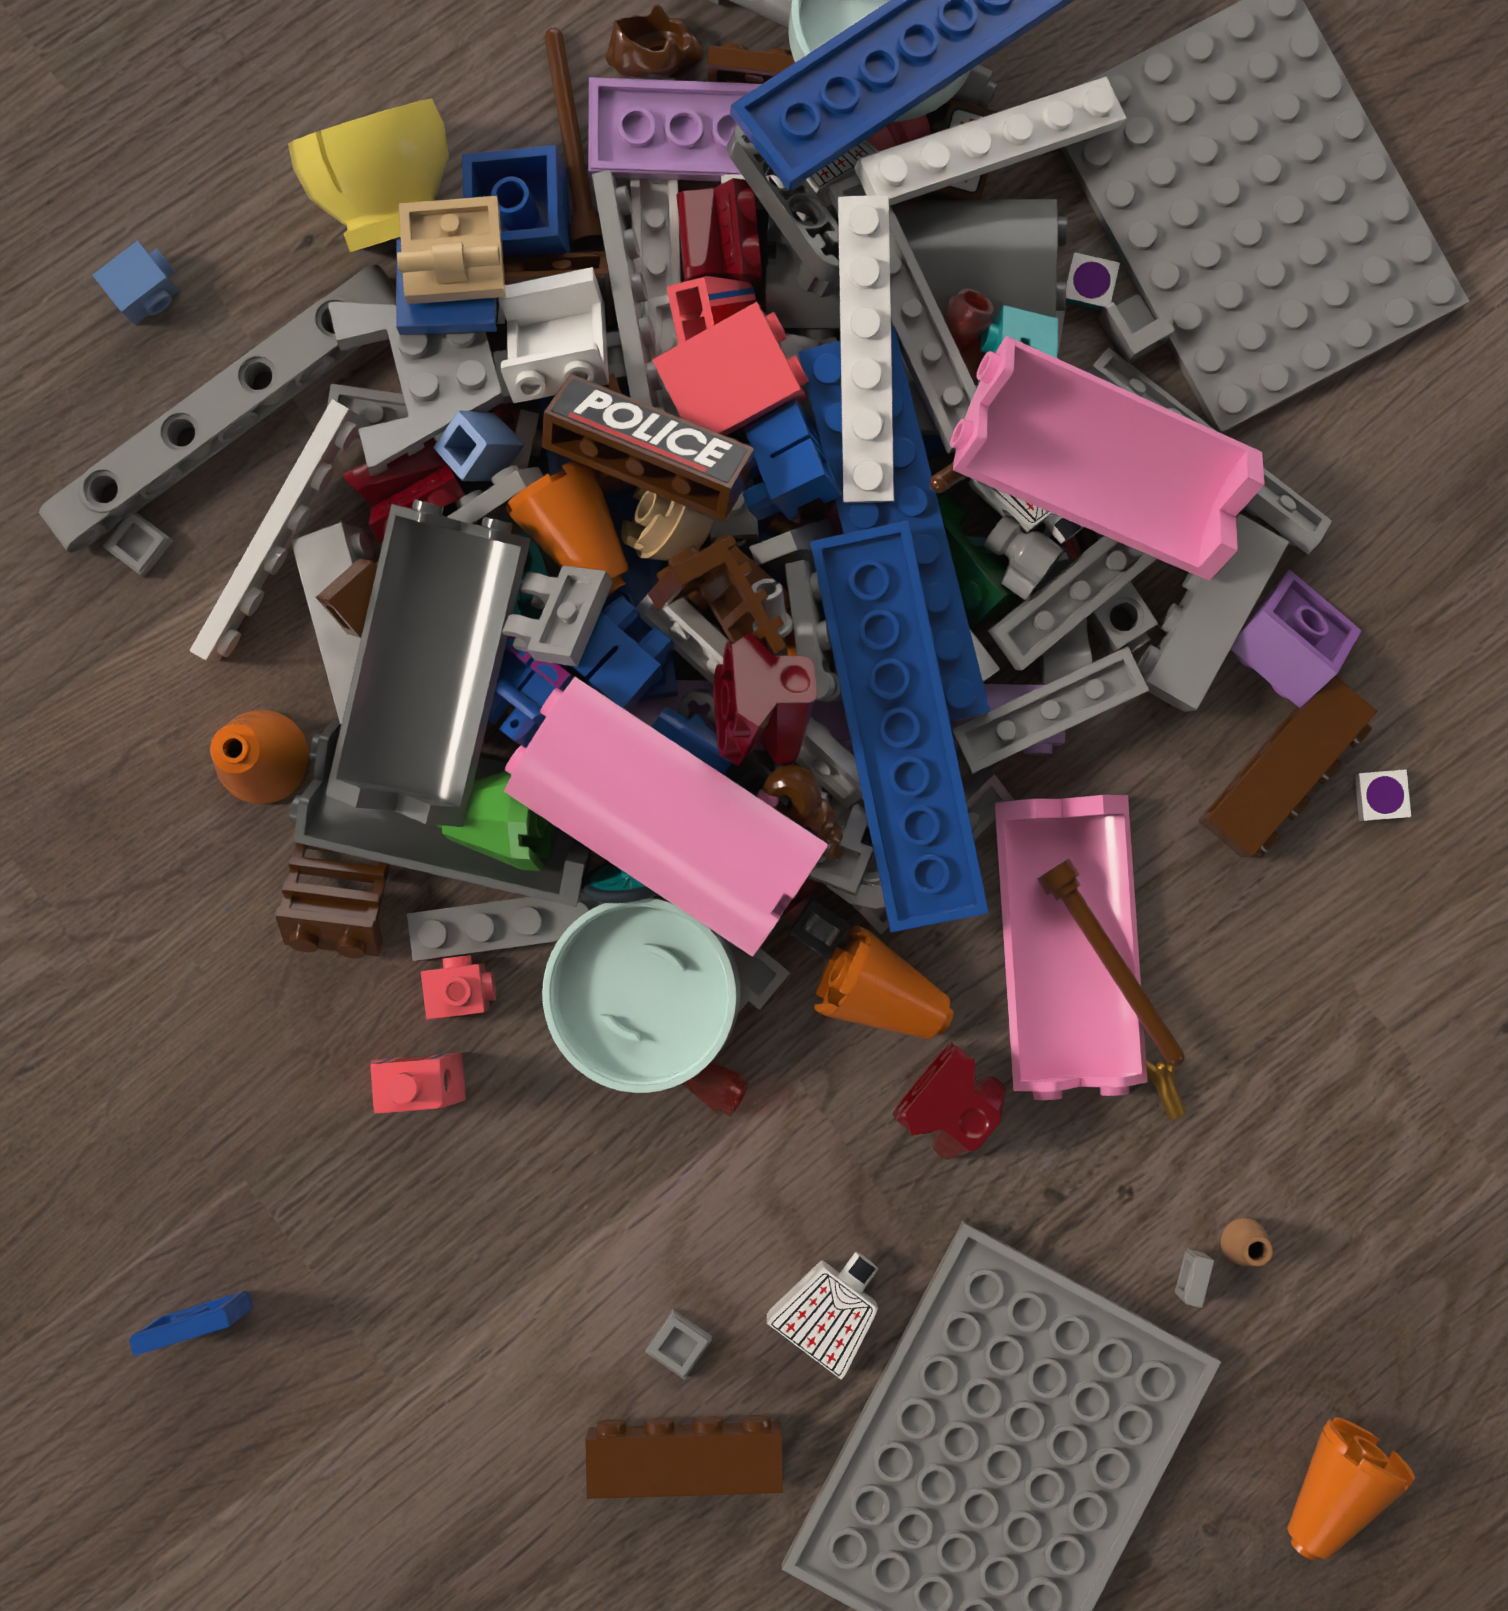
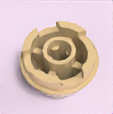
[621,487,714,561]

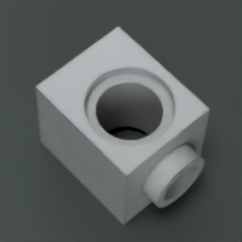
[1086,581,1158,655]

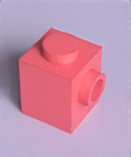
[421,955,496,1020]

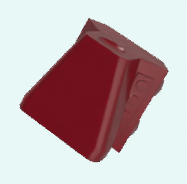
[676,178,762,298]
[342,437,468,544]
[713,632,817,766]
[892,1042,1006,1160]

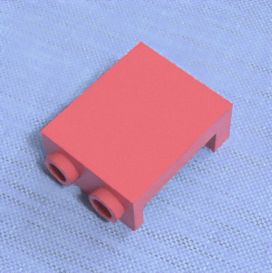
[652,302,809,436]

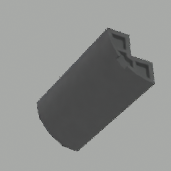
[766,199,1067,328]
[326,499,531,827]
[289,719,592,907]

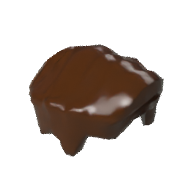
[605,4,703,80]

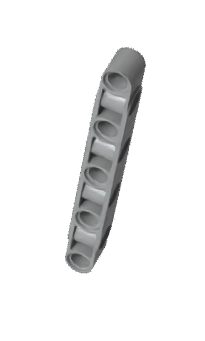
[39,264,396,553]

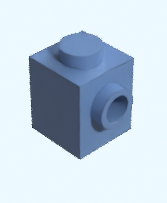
[92,240,179,325]
[433,410,524,482]

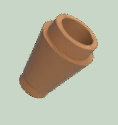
[1221,1218,1273,1266]

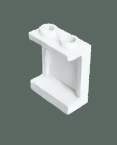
[499,267,609,403]

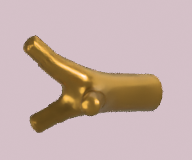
[1146,1060,1186,1119]

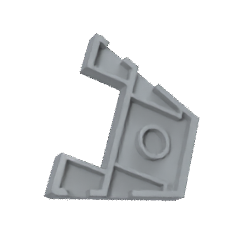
[328,302,503,476]

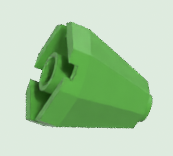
[437,771,555,871]

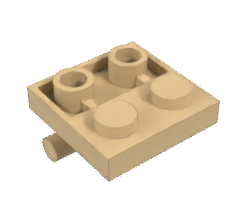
[397,196,506,304]

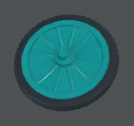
[582,862,659,903]

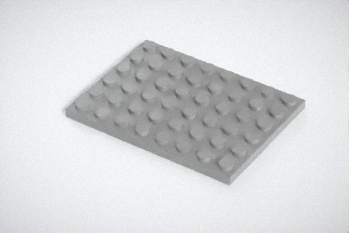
[1060,0,1470,434]
[782,1221,1221,1611]

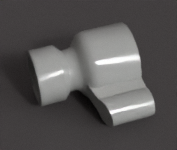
[984,514,1065,601]

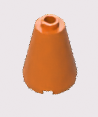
[505,460,629,596]
[210,710,310,804]
[814,925,954,1040]
[1287,1417,1415,1560]

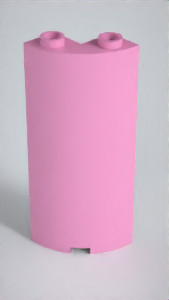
[950,336,1265,581]
[504,677,828,957]
[995,795,1148,1100]

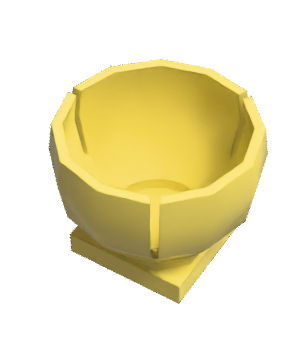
[288,98,449,252]

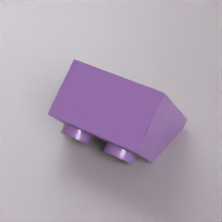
[1230,569,1362,708]

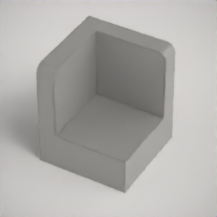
[1097,295,1175,364]

